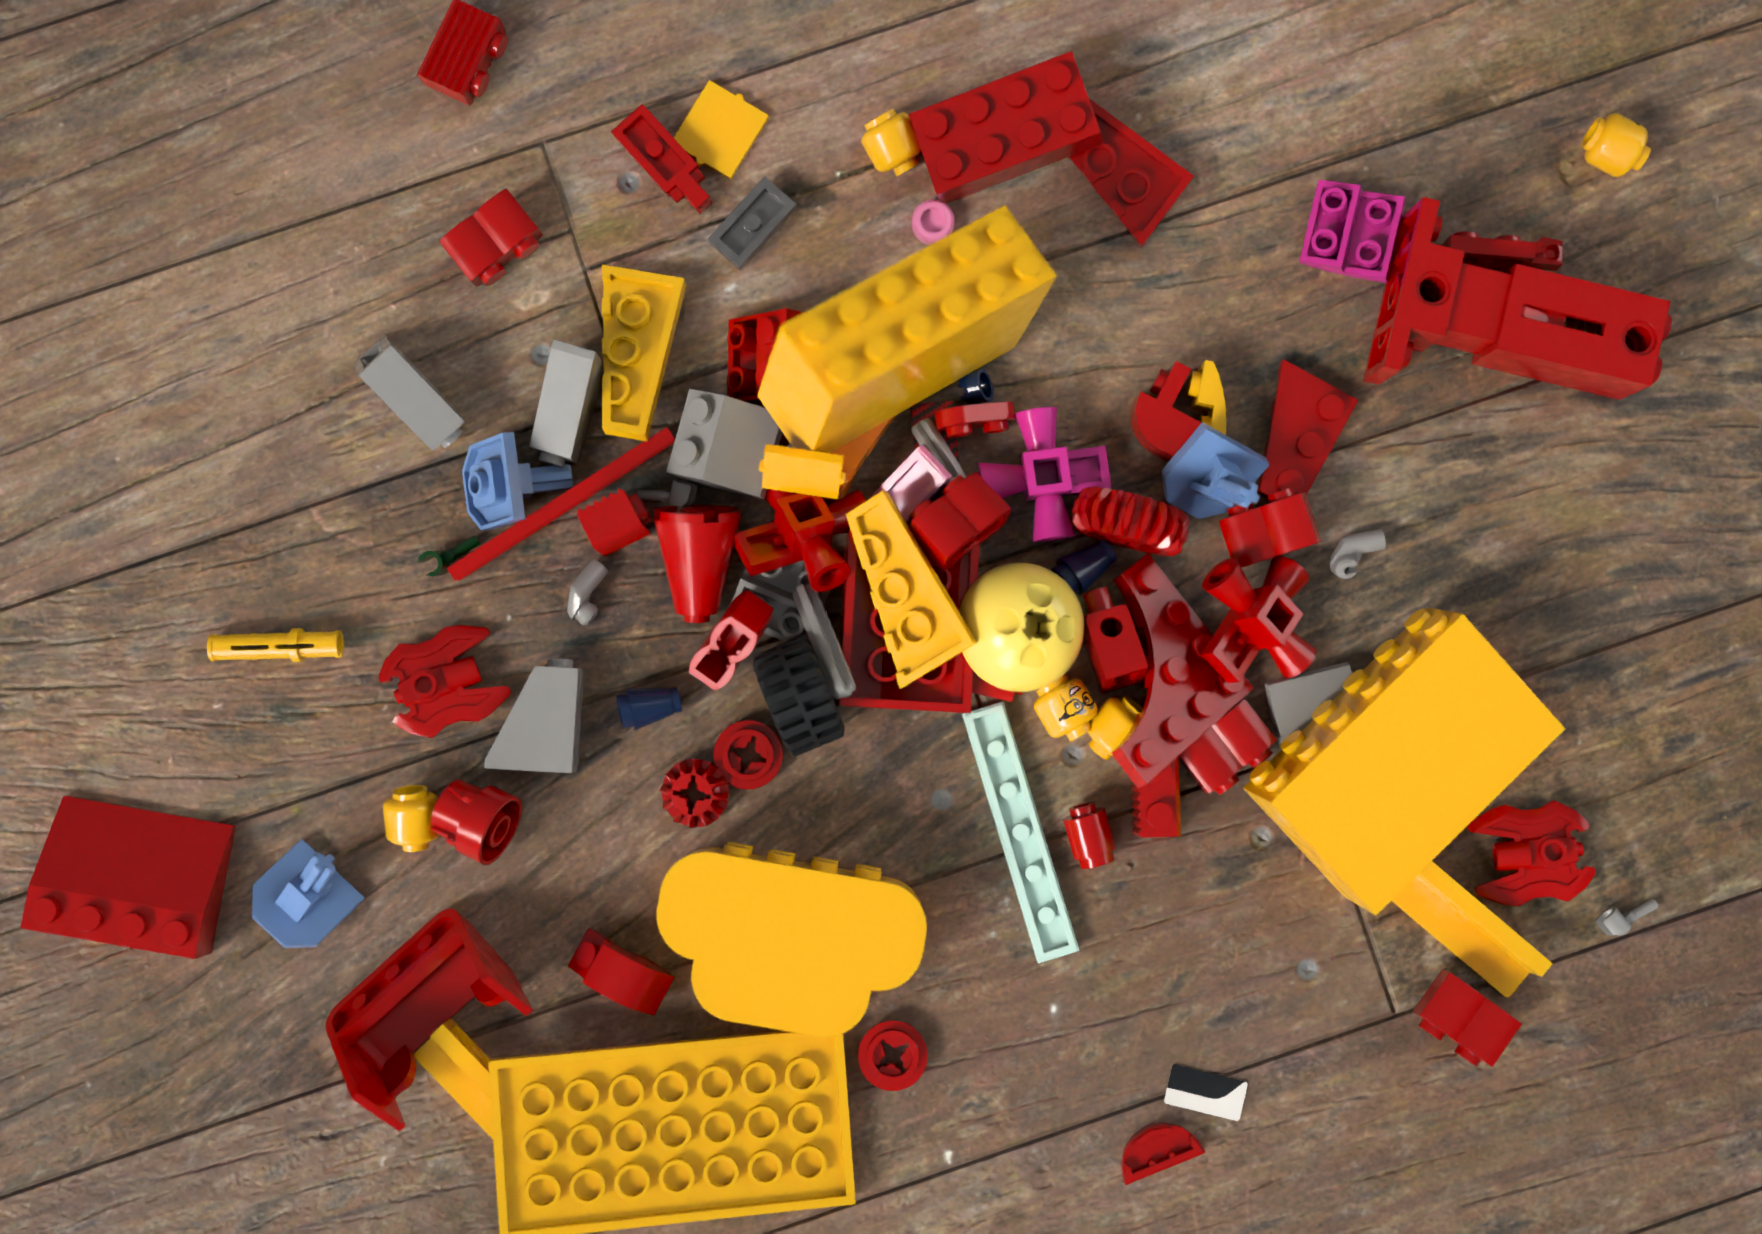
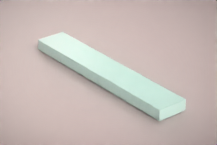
[962,702,1080,963]

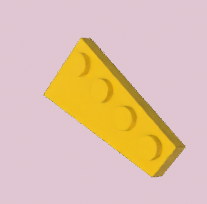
[846,491,977,689]

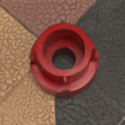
[430,779,522,865]

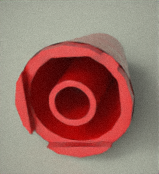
[654,504,741,623]

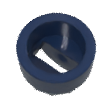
[958,368,994,405]

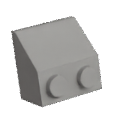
[666,389,783,499]

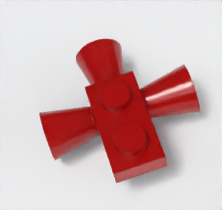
[734,489,866,592]
[1201,556,1317,683]

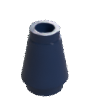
[1051,540,1117,595]
[616,687,682,731]

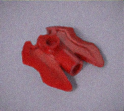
[378,625,511,738]
[1467,800,1596,907]

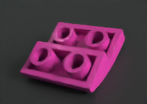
[1299,179,1406,283]

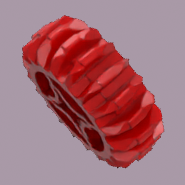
[1071,486,1190,556]

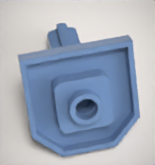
[1161,422,1270,519]
[462,432,573,531]
[252,839,365,948]

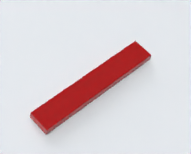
[447,427,675,581]

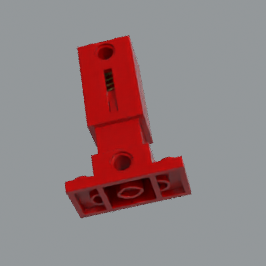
[1363,197,1672,400]

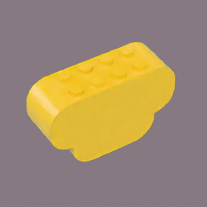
[657,842,927,1037]

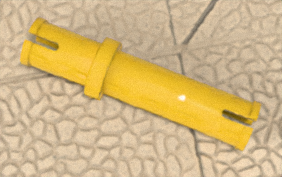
[207,628,344,662]

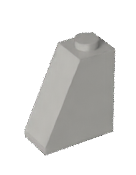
[353,335,465,451]
[529,339,604,468]
[484,658,584,773]

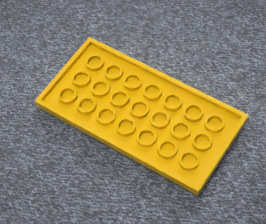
[488,1031,856,1234]

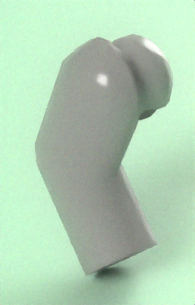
[1330,529,1386,579]
[567,559,608,625]

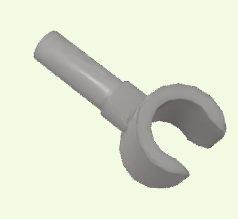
[637,479,698,506]
[1595,899,1658,936]

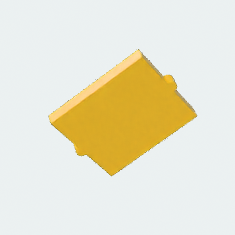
[674,80,769,180]
[759,444,846,499]

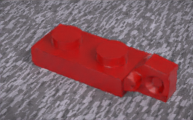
[611,104,713,214]
[1441,231,1563,271]

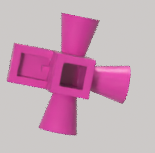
[978,407,1112,542]

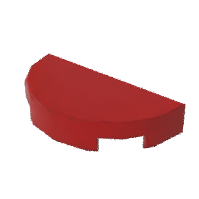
[1120,1122,1206,1185]

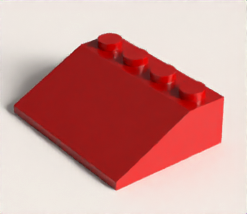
[836,530,980,713]
[20,795,236,959]

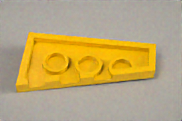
[602,264,687,442]

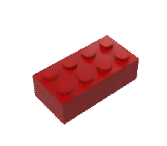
[909,51,1103,204]

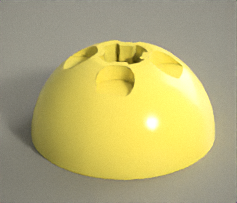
[959,563,1085,692]

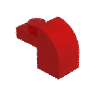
[1131,361,1202,462]
[568,928,675,1016]

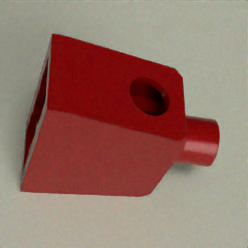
[1083,587,1149,695]

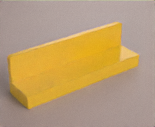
[1391,861,1553,997]
[414,1018,493,1139]

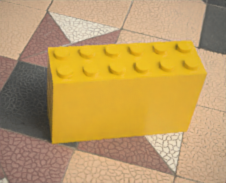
[757,205,1057,453]
[1243,607,1565,916]

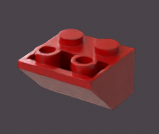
[727,308,805,405]

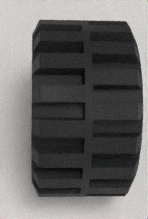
[753,635,845,757]

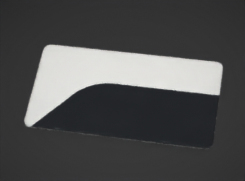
[1164,1064,1248,1121]

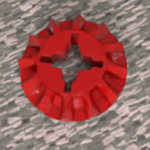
[714,720,783,790]
[659,758,729,828]
[858,1020,928,1091]

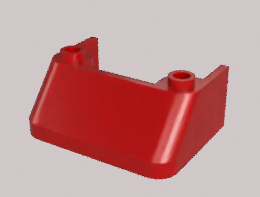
[325,909,533,1132]

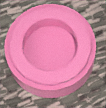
[912,200,954,245]

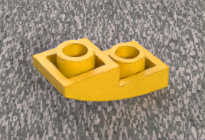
[1186,360,1227,435]

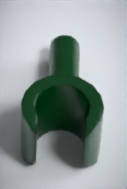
[418,536,480,577]

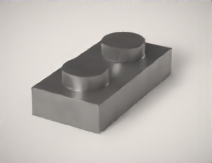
[708,176,797,271]

